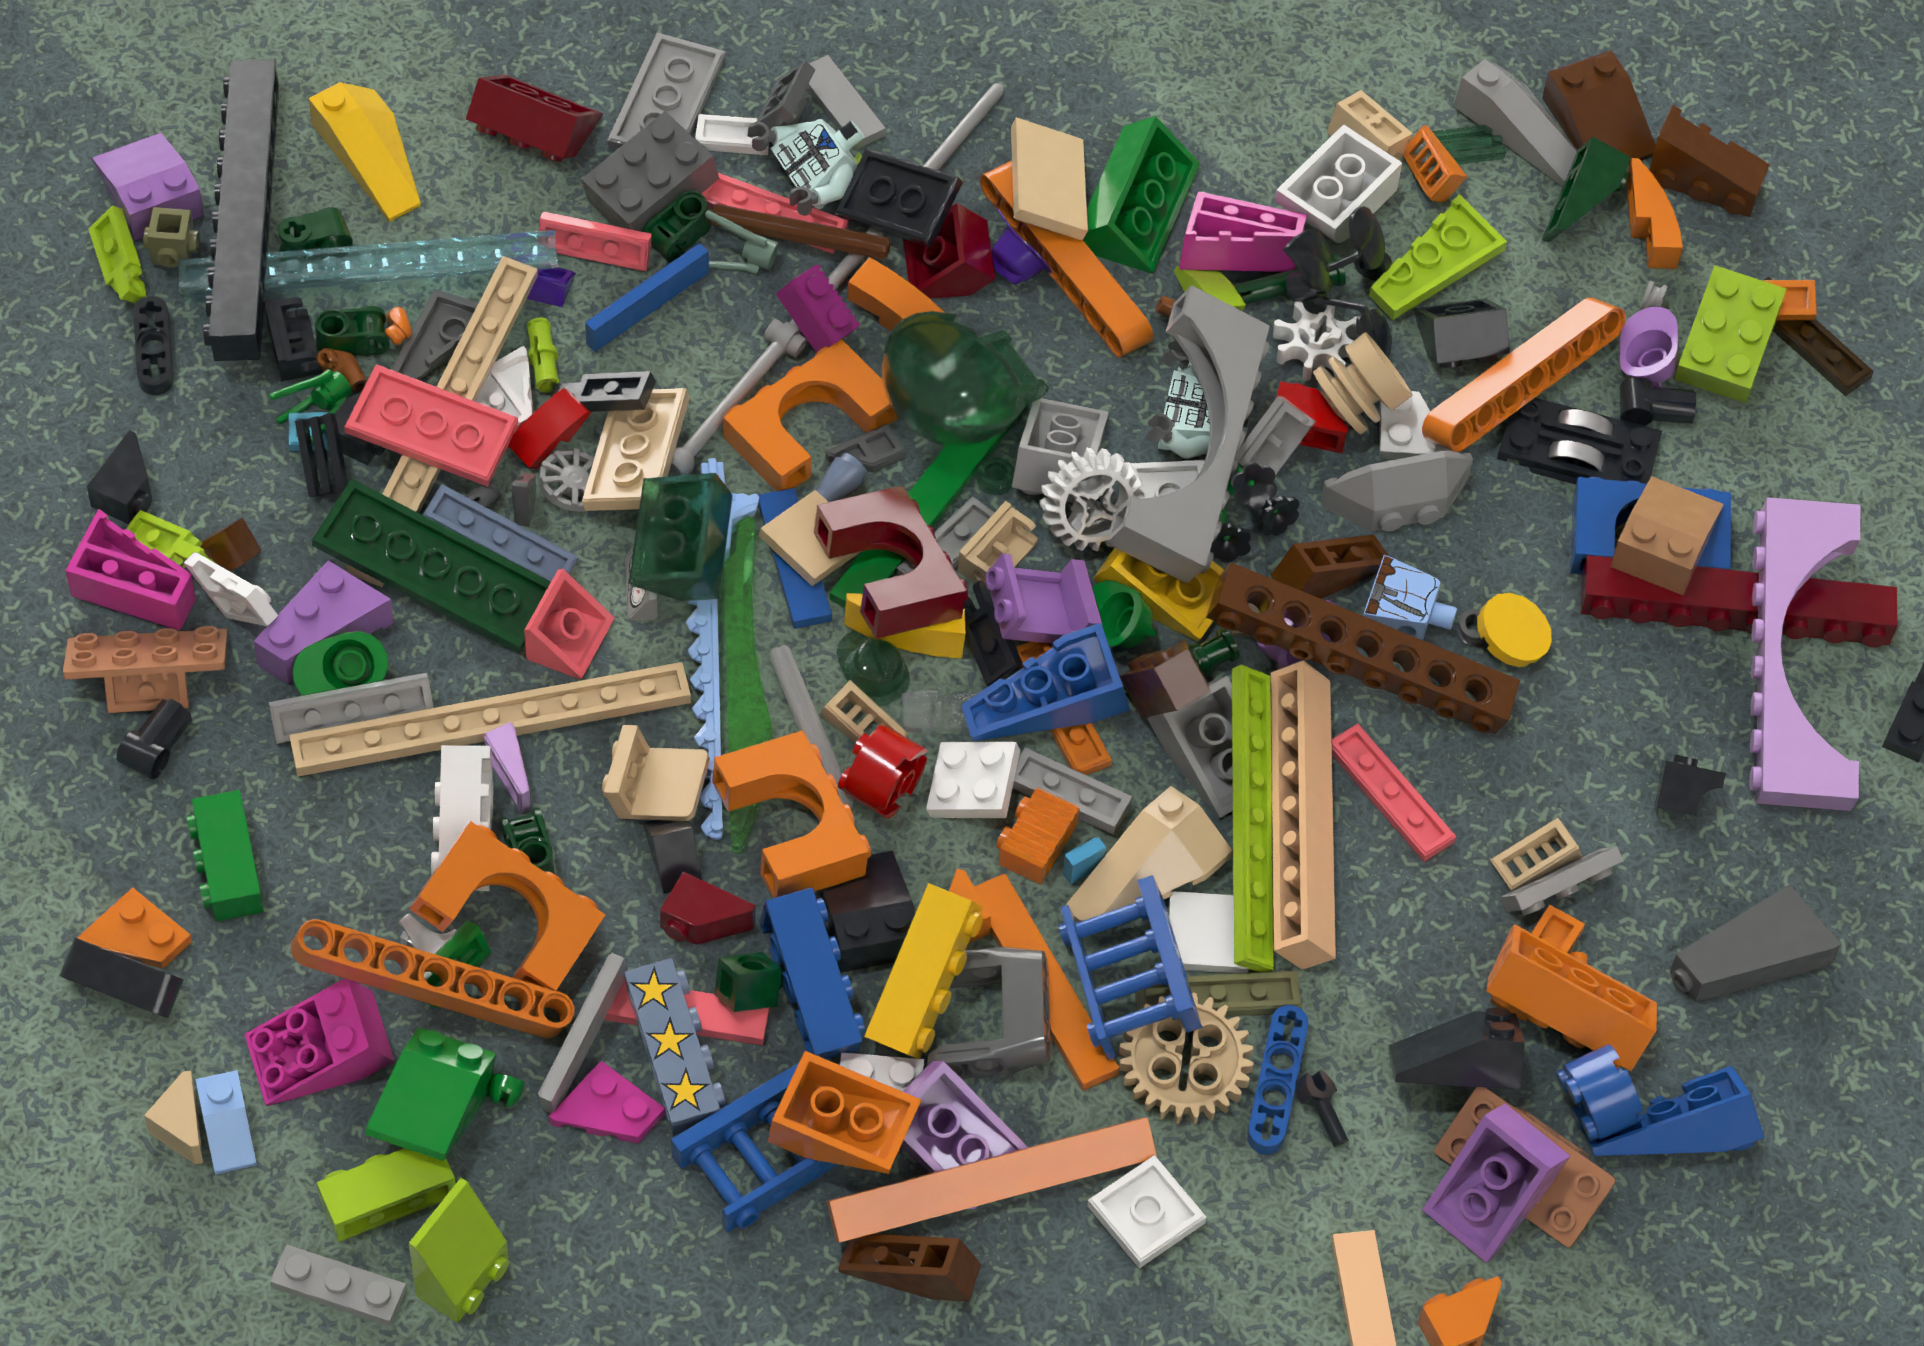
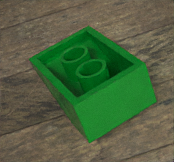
[365,1027,496,1161]

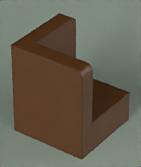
[200,517,261,572]

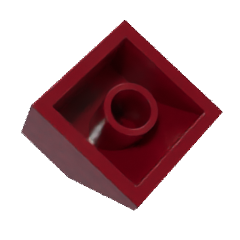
[903,203,995,298]

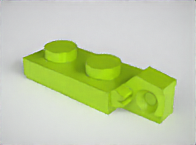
[88,205,147,304]
[127,510,214,568]

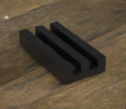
[295,413,348,497]

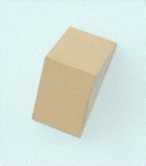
[144,1071,203,1164]

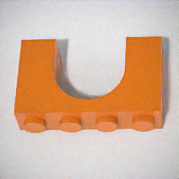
[723,339,900,491]
[712,730,871,898]
[409,821,606,991]

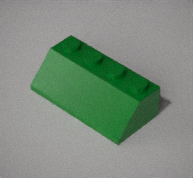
[1083,116,1200,273]

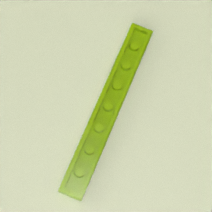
[1232,664,1274,973]

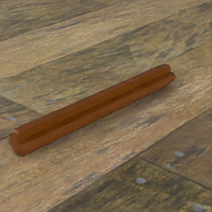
[711,204,890,260]

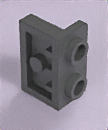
[756,61,815,131]

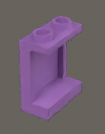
[986,553,1102,644]

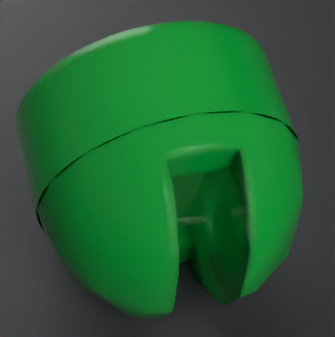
[489,1074,525,1108]

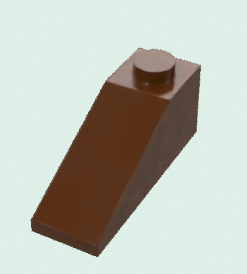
[1271,534,1389,599]
[838,1234,981,1302]

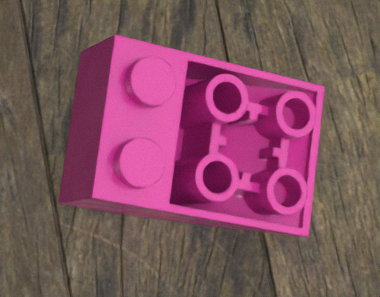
[244,978,395,1106]

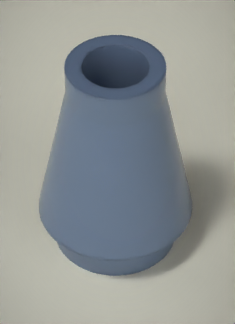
[816,453,867,502]

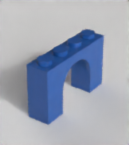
[1570,477,1731,574]

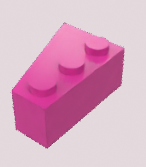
[65,509,196,631]

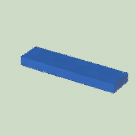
[585,244,709,352]
[758,488,832,629]

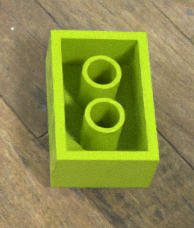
[1675,265,1786,404]

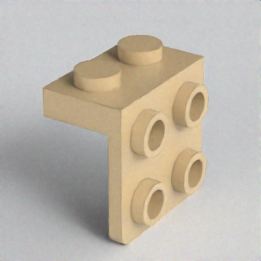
[602,725,710,821]

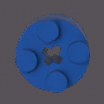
[1555,1044,1645,1141]

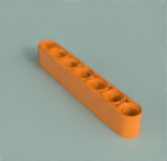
[980,160,1154,358]
[1422,297,1626,452]
[291,919,574,1038]

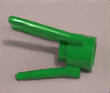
[269,369,352,446]

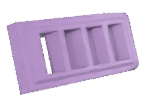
[484,722,530,813]

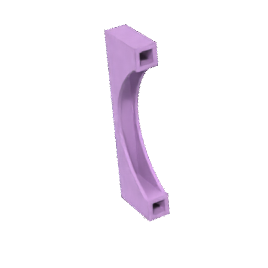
[1749,497,1860,811]

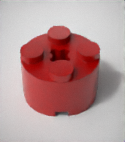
[837,725,928,819]

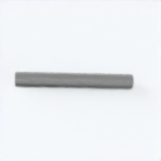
[770,645,853,809]

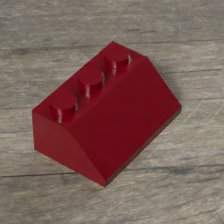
[466,75,603,162]

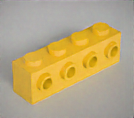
[864,883,983,1059]

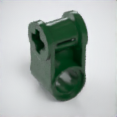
[642,191,712,263]
[278,207,353,266]
[315,306,390,356]
[499,808,555,874]

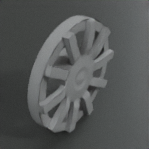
[538,448,595,512]

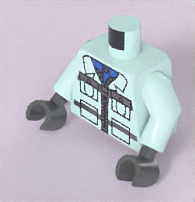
[747,119,865,216]
[1147,340,1250,459]

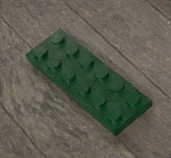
[312,478,551,654]

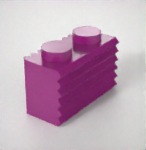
[776,265,860,353]

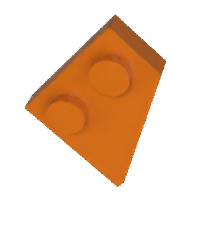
[77,887,192,969]

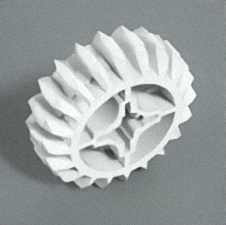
[1040,447,1145,552]

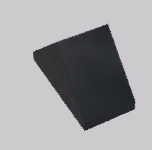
[643,820,702,894]

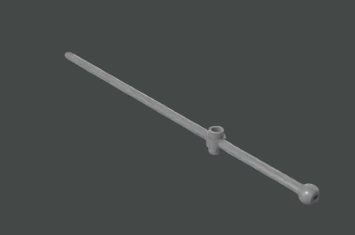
[669,83,1004,477]

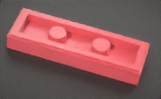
[538,212,652,272]

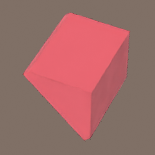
[524,569,615,679]

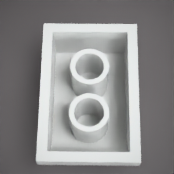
[1275,124,1402,243]

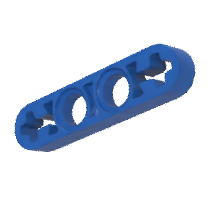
[1247,1005,1308,1154]

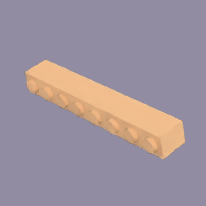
[1271,660,1336,969]

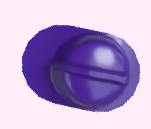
[992,209,1052,285]

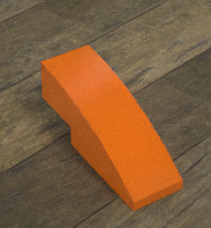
[1626,158,1683,269]
[848,257,963,359]

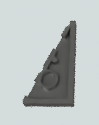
[391,289,478,380]

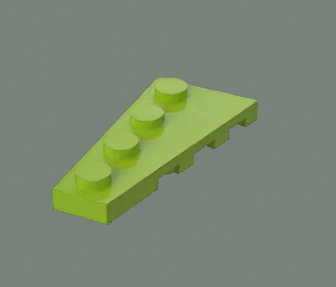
[1369,194,1507,320]

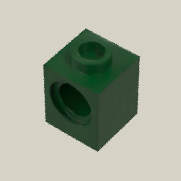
[714,952,783,1012]

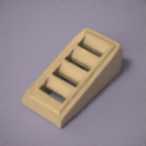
[819,680,908,743]
[1490,818,1582,891]

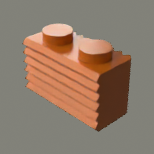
[996,787,1080,885]

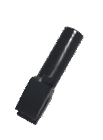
[1296,1070,1349,1147]

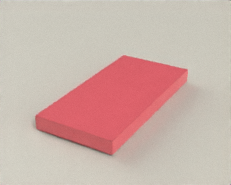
[345,364,518,487]

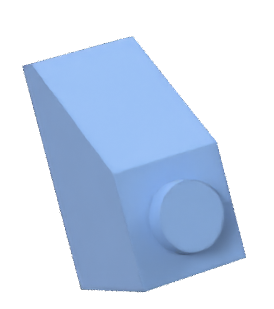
[195,1070,257,1175]

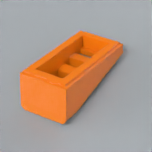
[1403,125,1468,203]

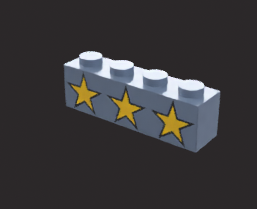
[624,958,726,1135]

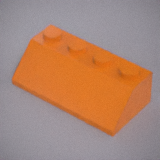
[1486,924,1657,1071]

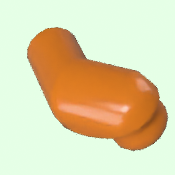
[385,307,412,345]

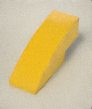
[844,593,966,659]

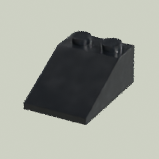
[819,851,915,973]
[1388,1007,1525,1089]

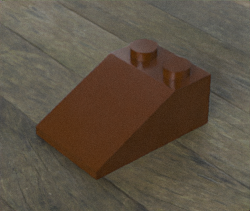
[1542,50,1656,165]

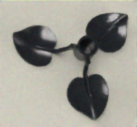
[1283,206,1392,358]

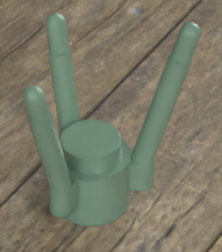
[705,211,779,275]

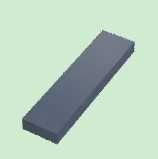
[423,484,578,582]

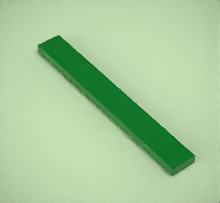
[829,382,1029,608]

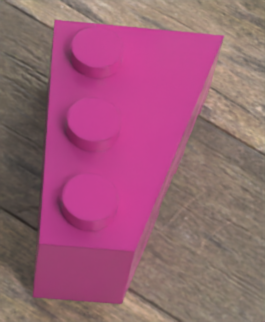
[1179,191,1307,272]

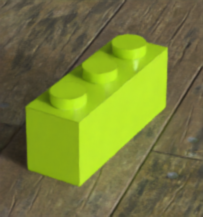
[317,1148,456,1242]

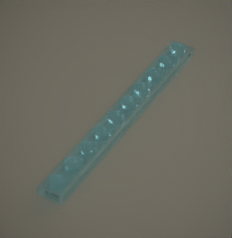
[179,230,558,298]

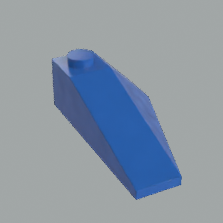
[961,623,1130,741]
[1584,1066,1765,1156]

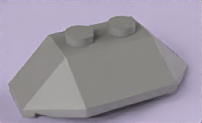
[1320,451,1473,532]

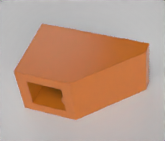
[1418,1276,1502,1346]

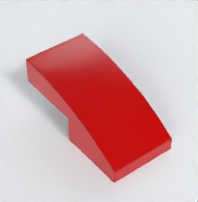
[508,388,591,470]

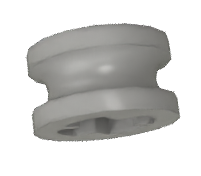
[1640,280,1668,310]

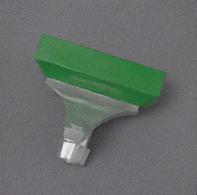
[399,913,491,1009]

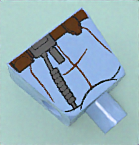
[1363,555,1457,640]

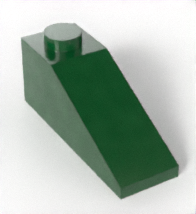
[1542,137,1631,243]

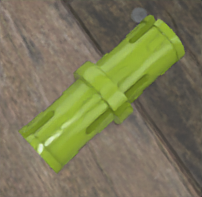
[526,317,560,393]

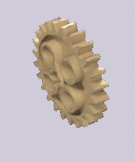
[1119,993,1254,1124]

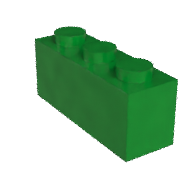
[186,790,264,922]

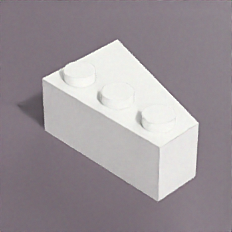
[431,745,494,891]

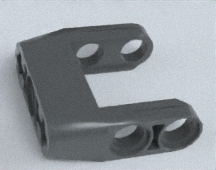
[927,947,1051,1079]

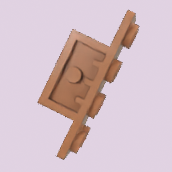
[63,626,228,713]
[1434,1087,1616,1247]

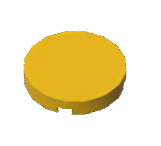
[1477,593,1552,667]

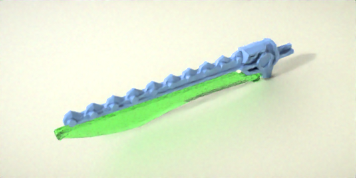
[678,458,772,854]

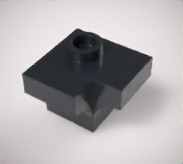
[1654,754,1726,816]

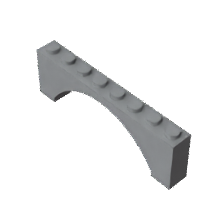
[1106,285,1270,584]

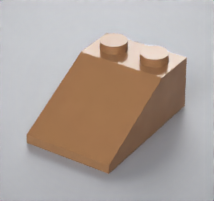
[1611,476,1724,595]

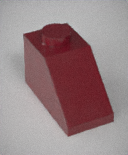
[660,872,756,945]

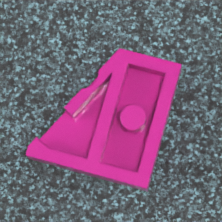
[549,1061,665,1144]

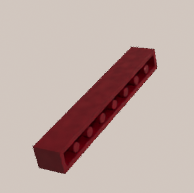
[1580,555,1898,647]

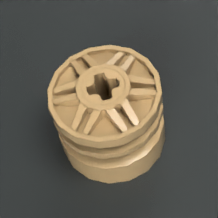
[1313,332,1413,434]

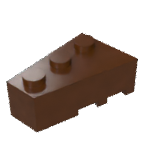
[1649,105,1770,217]
[1119,639,1211,718]

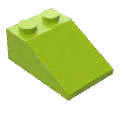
[409,1178,510,1323]

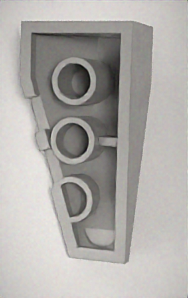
[1453,59,1577,187]

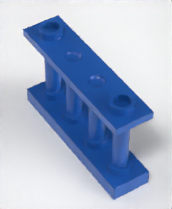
[1058,875,1203,1060]
[671,1063,840,1233]

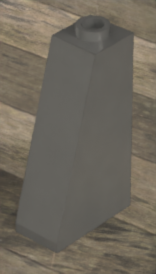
[1670,884,1841,1002]

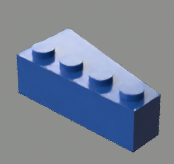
[759,887,866,1060]

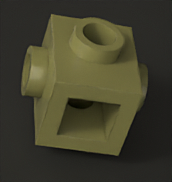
[143,207,200,267]

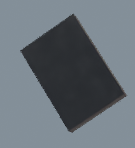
[835,148,963,248]

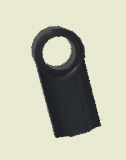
[1620,377,1696,426]
[116,698,192,779]

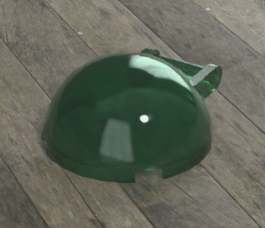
[882,311,1049,447]

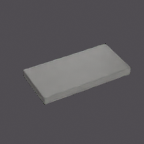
[607,33,725,149]

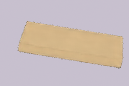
[1011,117,1088,240]
[582,388,690,511]

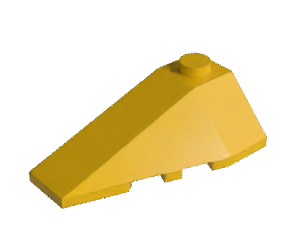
[308,82,421,222]

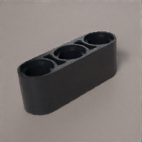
[59,938,184,1018]

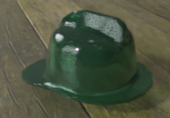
[836,630,910,707]

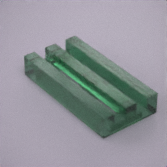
[1429,125,1506,167]

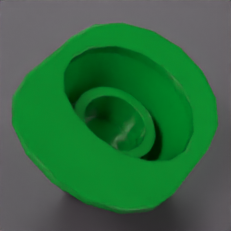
[1092,580,1157,648]
[292,631,388,696]

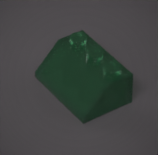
[629,473,733,601]

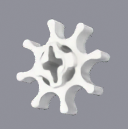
[1273,301,1358,381]

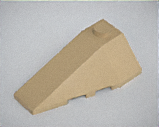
[1066,786,1233,923]

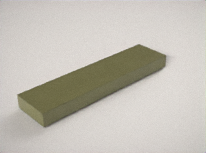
[1135,971,1302,1016]

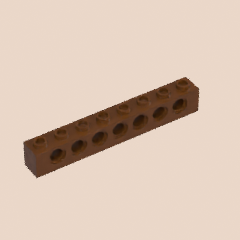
[1206,562,1520,734]

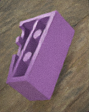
[253,560,394,685]

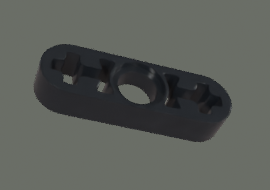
[133,296,173,395]

